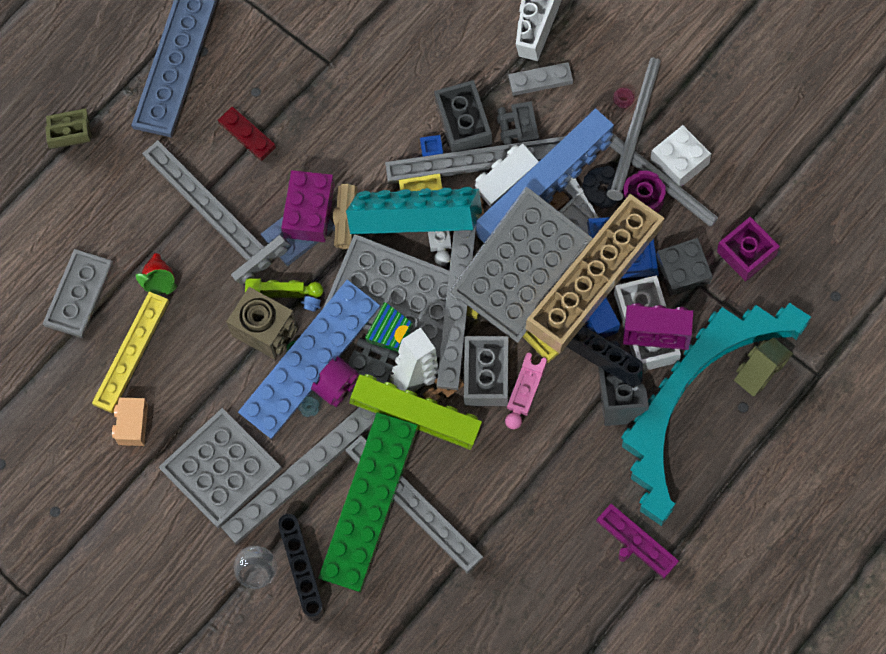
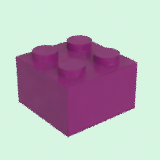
[717,217,780,282]

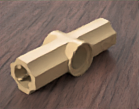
[333,184,357,249]

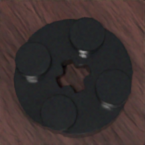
[582,166,624,209]

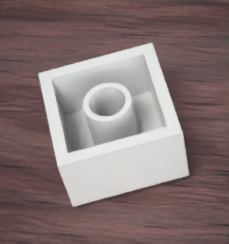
[650,125,711,187]

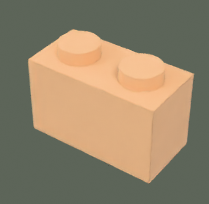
[112,398,148,446]

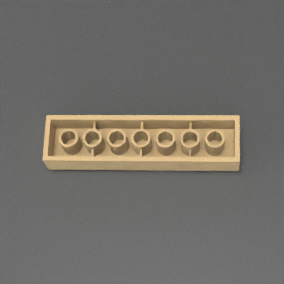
[525,194,665,354]

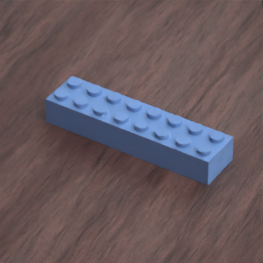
[476,108,614,243]

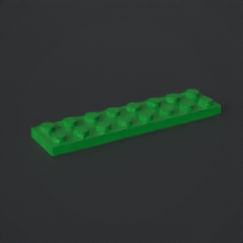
[318,412,419,593]

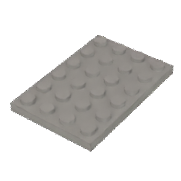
[449,187,593,343]
[323,234,449,359]

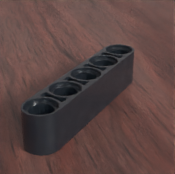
[566,326,644,386]
[278,514,324,621]

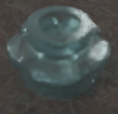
[298,397,319,417]

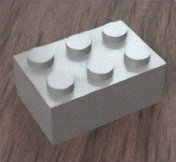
[464,336,508,406]

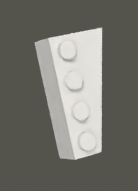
[516,0,562,61]
[389,327,438,392]

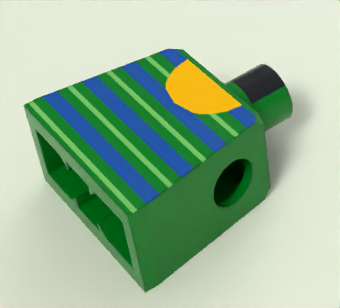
[365,302,413,352]

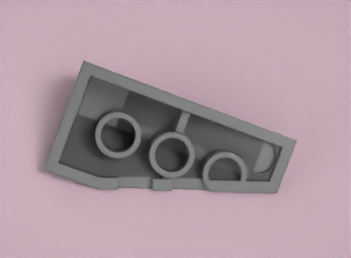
[598,341,649,426]

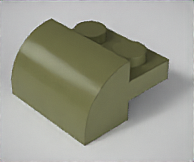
[45,108,92,149]

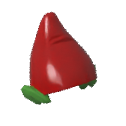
[136,253,177,295]

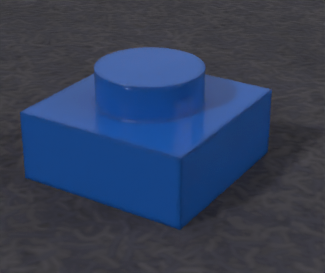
[420,135,443,157]

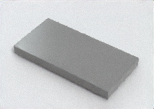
[43,249,114,338]

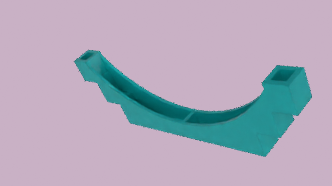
[621,303,811,526]

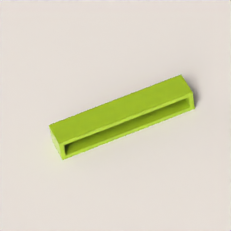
[349,374,482,450]

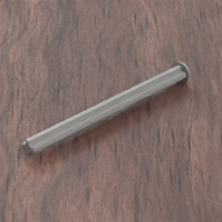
[607,57,661,200]
[610,134,718,227]

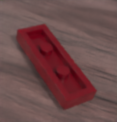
[218,107,276,161]

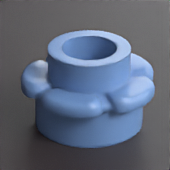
[301,296,321,312]

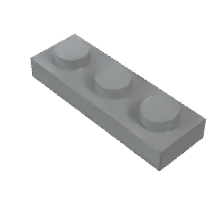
[508,62,573,96]
[231,235,291,285]

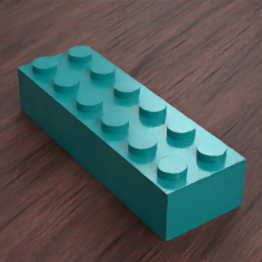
[346,187,482,234]

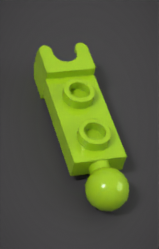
[245,279,323,298]

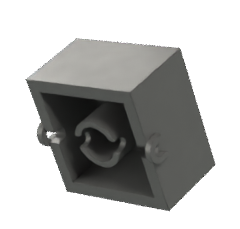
[656,238,713,296]

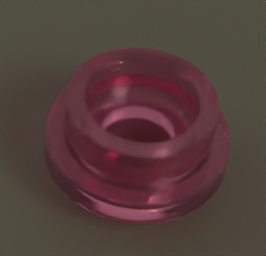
[613,88,634,108]

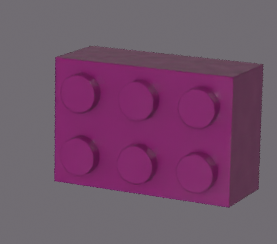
[281,170,335,242]
[623,303,693,350]

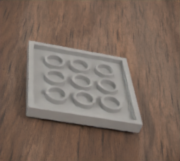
[159,408,282,529]

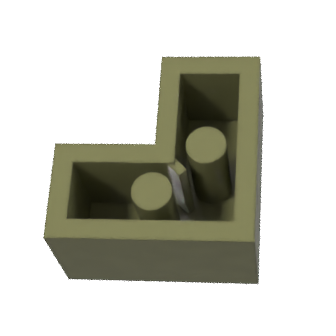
[734,337,793,397]

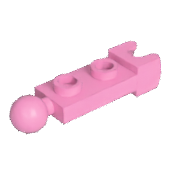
[505,353,547,429]

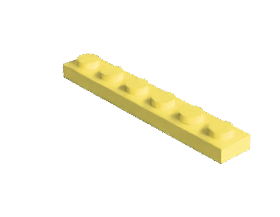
[92,292,169,413]

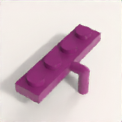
[596,504,679,579]

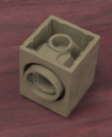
[226,287,298,360]

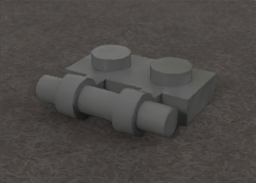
[497,101,539,145]
[348,338,399,384]

